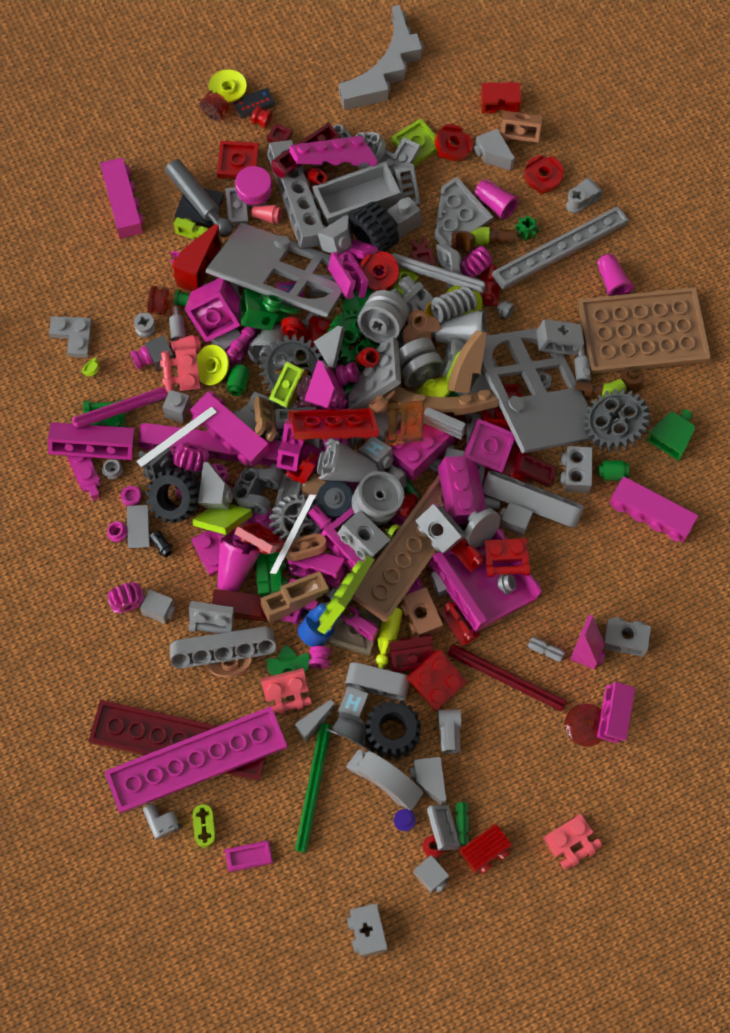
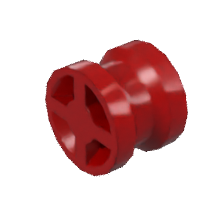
[251,105,273,129]

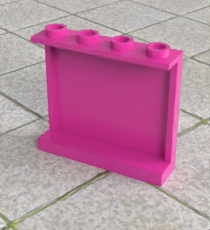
[429,528,542,633]

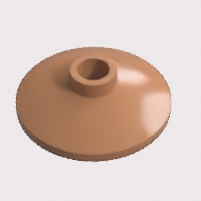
[208,657,252,678]

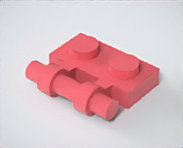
[160,347,200,393]
[261,668,312,715]
[543,814,602,870]

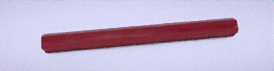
[448,644,567,711]

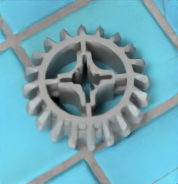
[269,494,322,541]

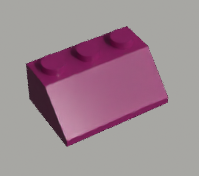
[304,360,348,410]
[437,456,487,525]

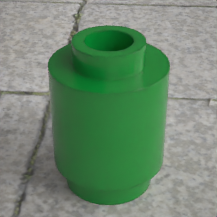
[226,364,250,396]
[598,460,629,481]

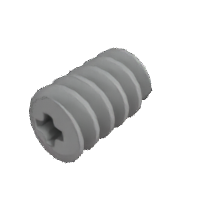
[431,286,477,323]

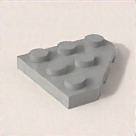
[435,177,493,247]
[348,337,401,409]

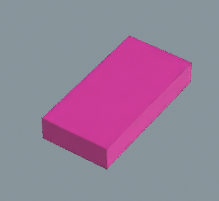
[225,840,273,873]

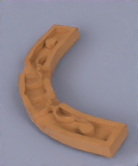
[383,386,498,415]

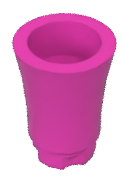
[475,179,519,220]
[597,254,634,296]

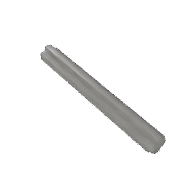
[392,254,485,293]

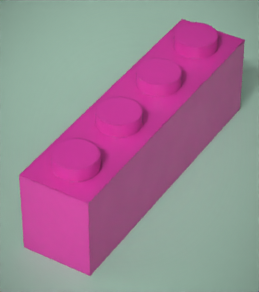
[100,158,145,238]
[190,392,270,468]
[48,422,134,460]
[609,476,698,543]

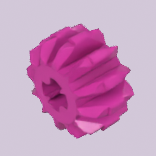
[459,246,492,278]
[172,442,209,472]
[107,582,145,614]

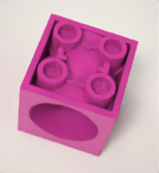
[185,278,241,342]

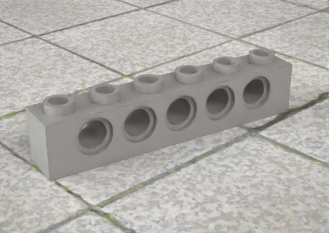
[267,140,326,249]

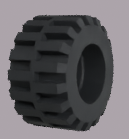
[350,202,399,253]
[146,468,201,523]
[366,700,421,760]

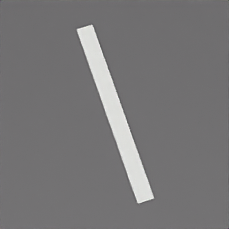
[136,407,216,467]
[270,495,316,574]

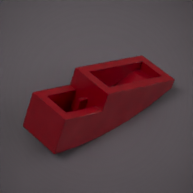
[212,589,277,622]

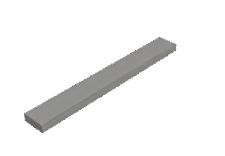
[492,206,629,290]

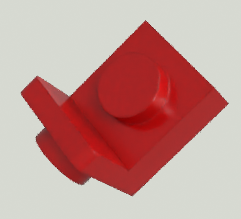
[286,451,318,484]

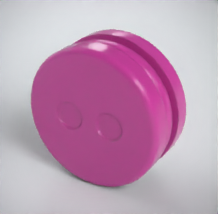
[235,166,272,205]

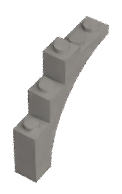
[339,5,424,110]

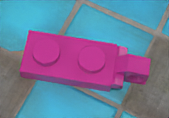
[66,455,101,501]

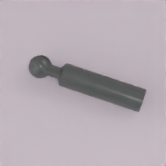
[165,159,233,237]

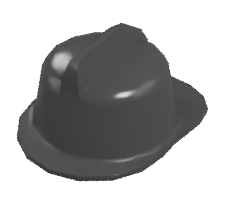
[326,712,374,753]

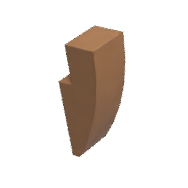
[447,331,487,393]
[261,571,329,624]

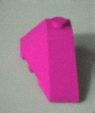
[570,614,606,669]

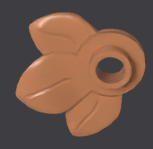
[402,310,441,345]
[364,388,396,414]

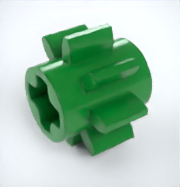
[514,215,540,241]

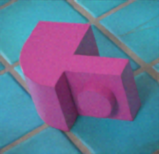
[276,419,306,472]

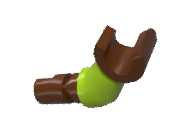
[451,227,516,253]
[575,368,644,399]

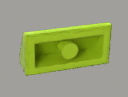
[269,361,308,408]

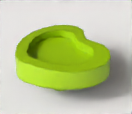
[82,358,100,377]
[385,524,401,545]

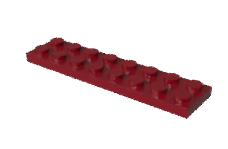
[88,700,266,782]

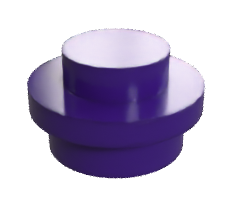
[394,809,416,832]

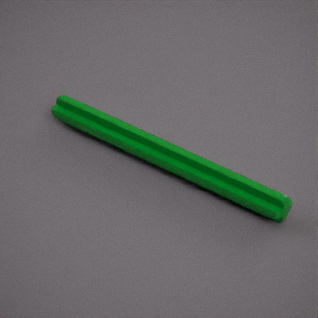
[295,723,331,853]

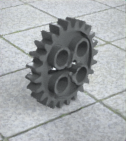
[259,335,325,402]
[583,389,651,452]

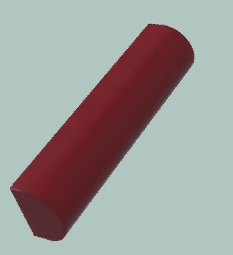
[271,123,341,178]

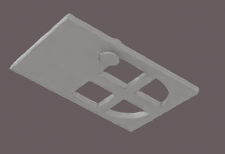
[206,223,343,318]
[481,328,589,453]

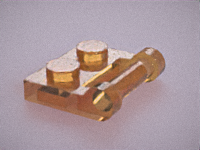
[386,400,424,446]

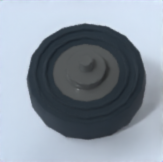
[317,481,354,518]

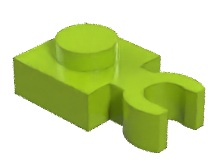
[174,217,208,239]

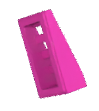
[339,239,378,259]

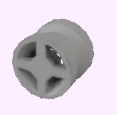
[134,313,155,338]

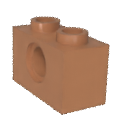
[501,111,542,143]
[400,587,443,636]

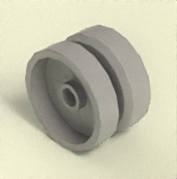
[358,290,409,343]
[399,338,444,387]
[352,471,404,526]

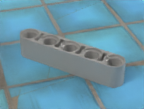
[482,471,584,527]
[170,627,276,668]

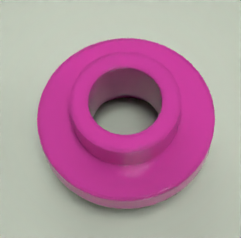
[107,521,128,542]

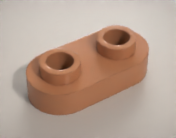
[286,533,327,561]

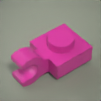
[343,607,378,642]

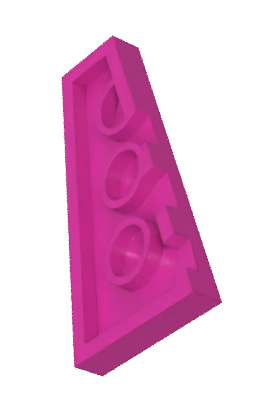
[289,136,377,166]

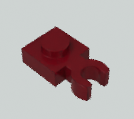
[412,237,435,266]

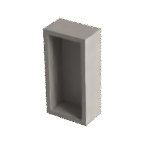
[313,161,401,227]

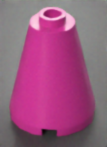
[217,533,261,592]

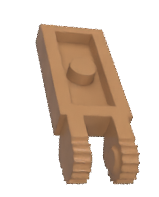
[254,395,277,442]

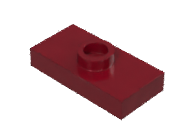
[514,452,556,487]

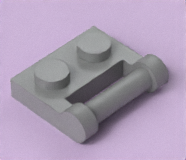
[189,601,234,634]

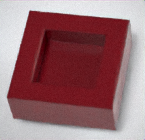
[266,123,293,143]

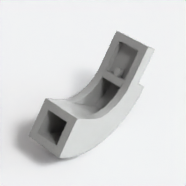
[346,749,424,810]

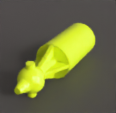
[376,608,403,669]

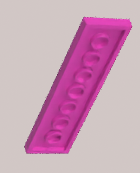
[104,706,287,814]

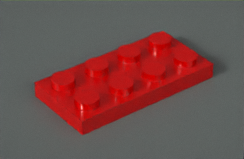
[289,408,379,440]

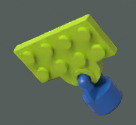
[298,555,374,647]

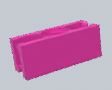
[328,251,369,299]
[288,553,347,588]
[597,682,635,743]

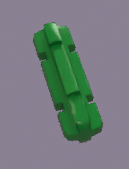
[455,802,469,846]

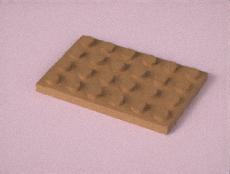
[577,287,711,374]

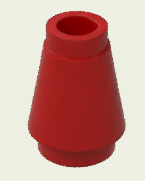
[355,347,380,368]

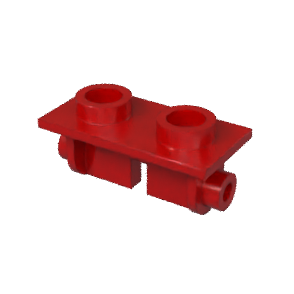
[480,264,500,306]
[451,538,485,572]
[439,602,480,647]

